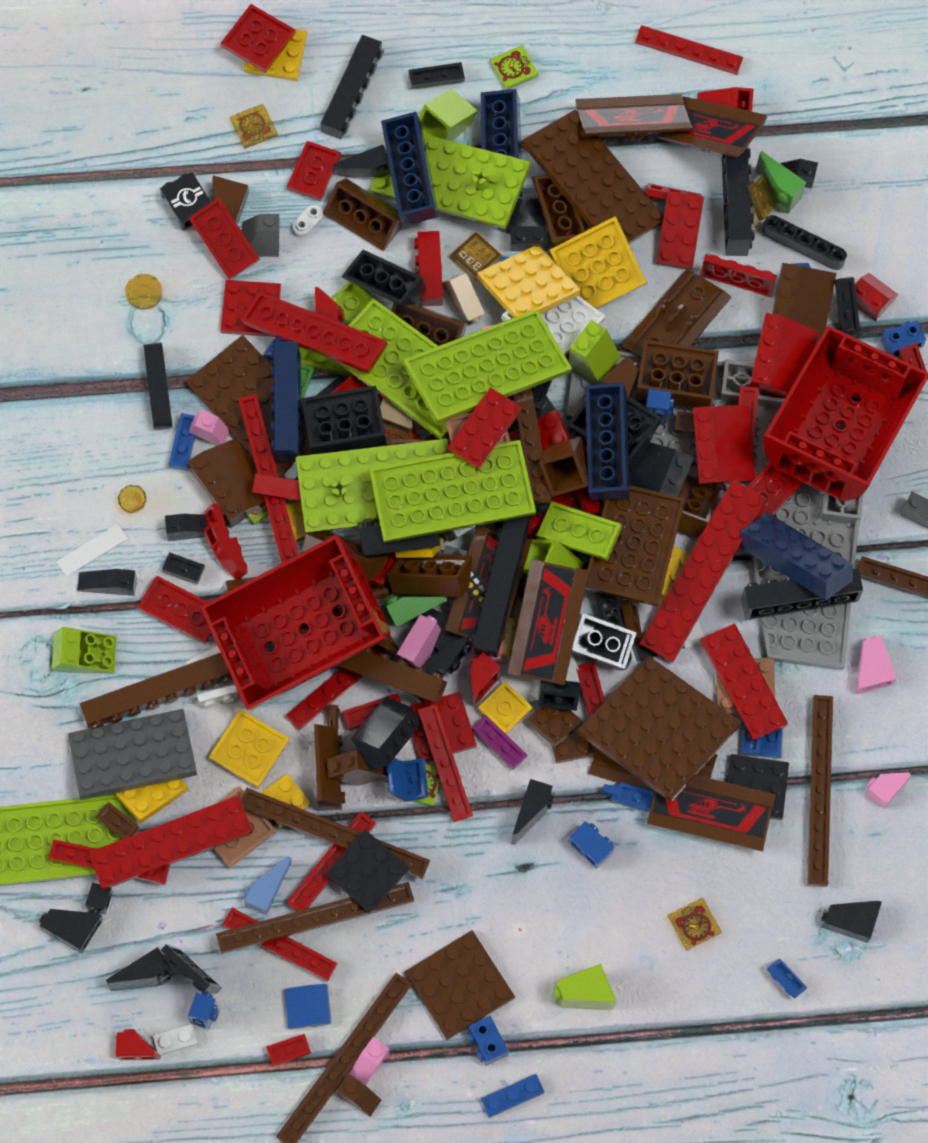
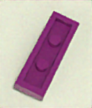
[472,715,527,770]

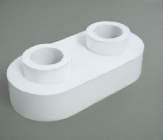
[293,205,323,238]

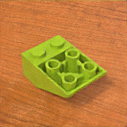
[52,627,117,674]

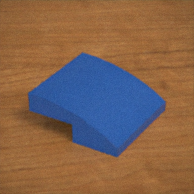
[741,722,783,758]
[284,984,331,1030]

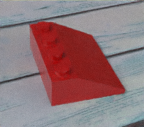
[749,313,819,397]
[692,405,755,485]

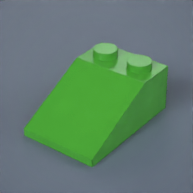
[755,151,806,214]
[379,595,447,627]

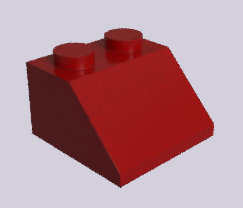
[855,273,898,321]
[469,653,501,707]

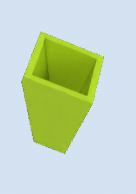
[419,88,478,141]
[569,320,621,384]
[522,539,584,579]
[552,964,616,1010]

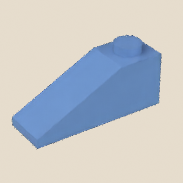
[243,856,292,915]

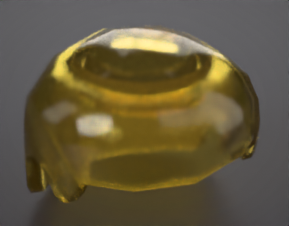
[118,485,147,514]

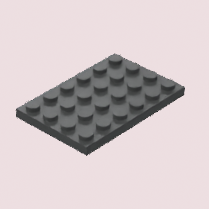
[68,708,197,800]

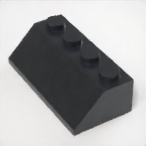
[342,249,427,306]
[358,518,440,556]
[351,697,421,771]

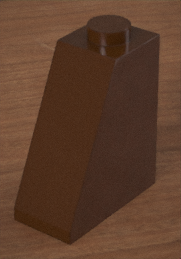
[212,175,249,224]
[596,357,640,398]

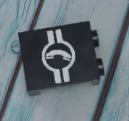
[160,172,211,231]

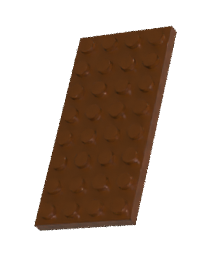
[521,109,664,244]
[186,334,311,479]

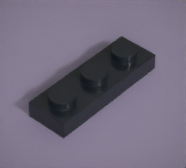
[408,62,465,89]
[834,276,861,334]

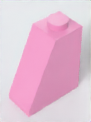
[397,614,441,668]
[856,636,896,694]

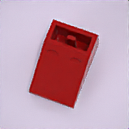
[697,87,754,111]

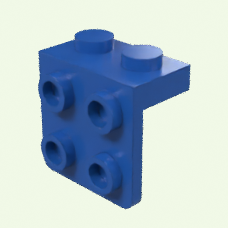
[386,758,429,802]

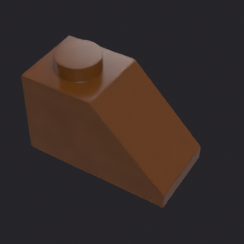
[336,1073,382,1117]

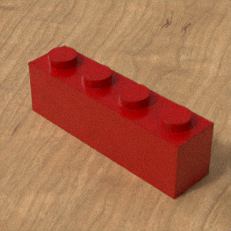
[414,231,443,307]

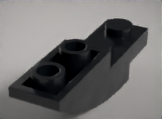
[413,637,472,702]

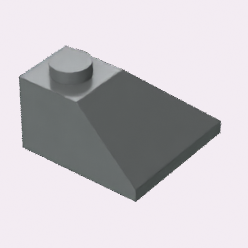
[243,214,280,257]

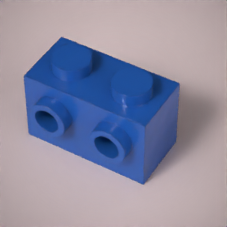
[880,321,926,357]
[646,389,674,425]
[568,821,614,869]
[188,992,220,1030]
[467,1015,509,1066]

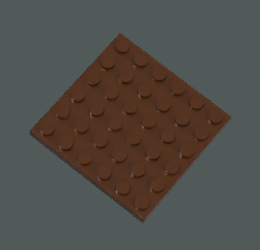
[577,655,741,802]

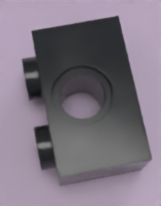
[538,680,580,711]

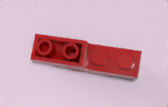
[203,503,248,579]

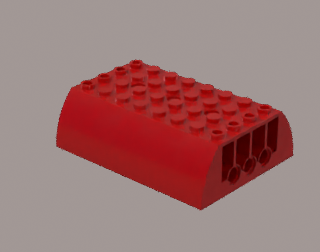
[763,325,928,501]
[201,534,390,711]

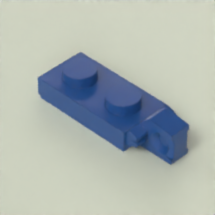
[602,782,654,812]

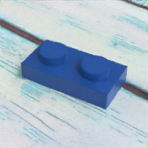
[767,958,808,999]

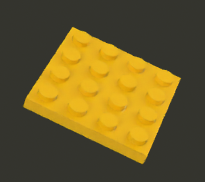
[550,216,648,309]
[477,247,581,318]

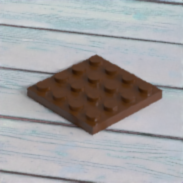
[404,930,515,1041]

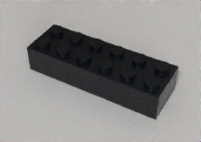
[721,147,755,256]
[741,568,863,620]

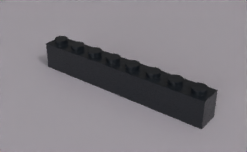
[471,515,532,658]

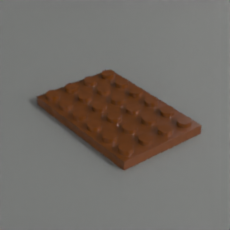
[585,485,685,607]

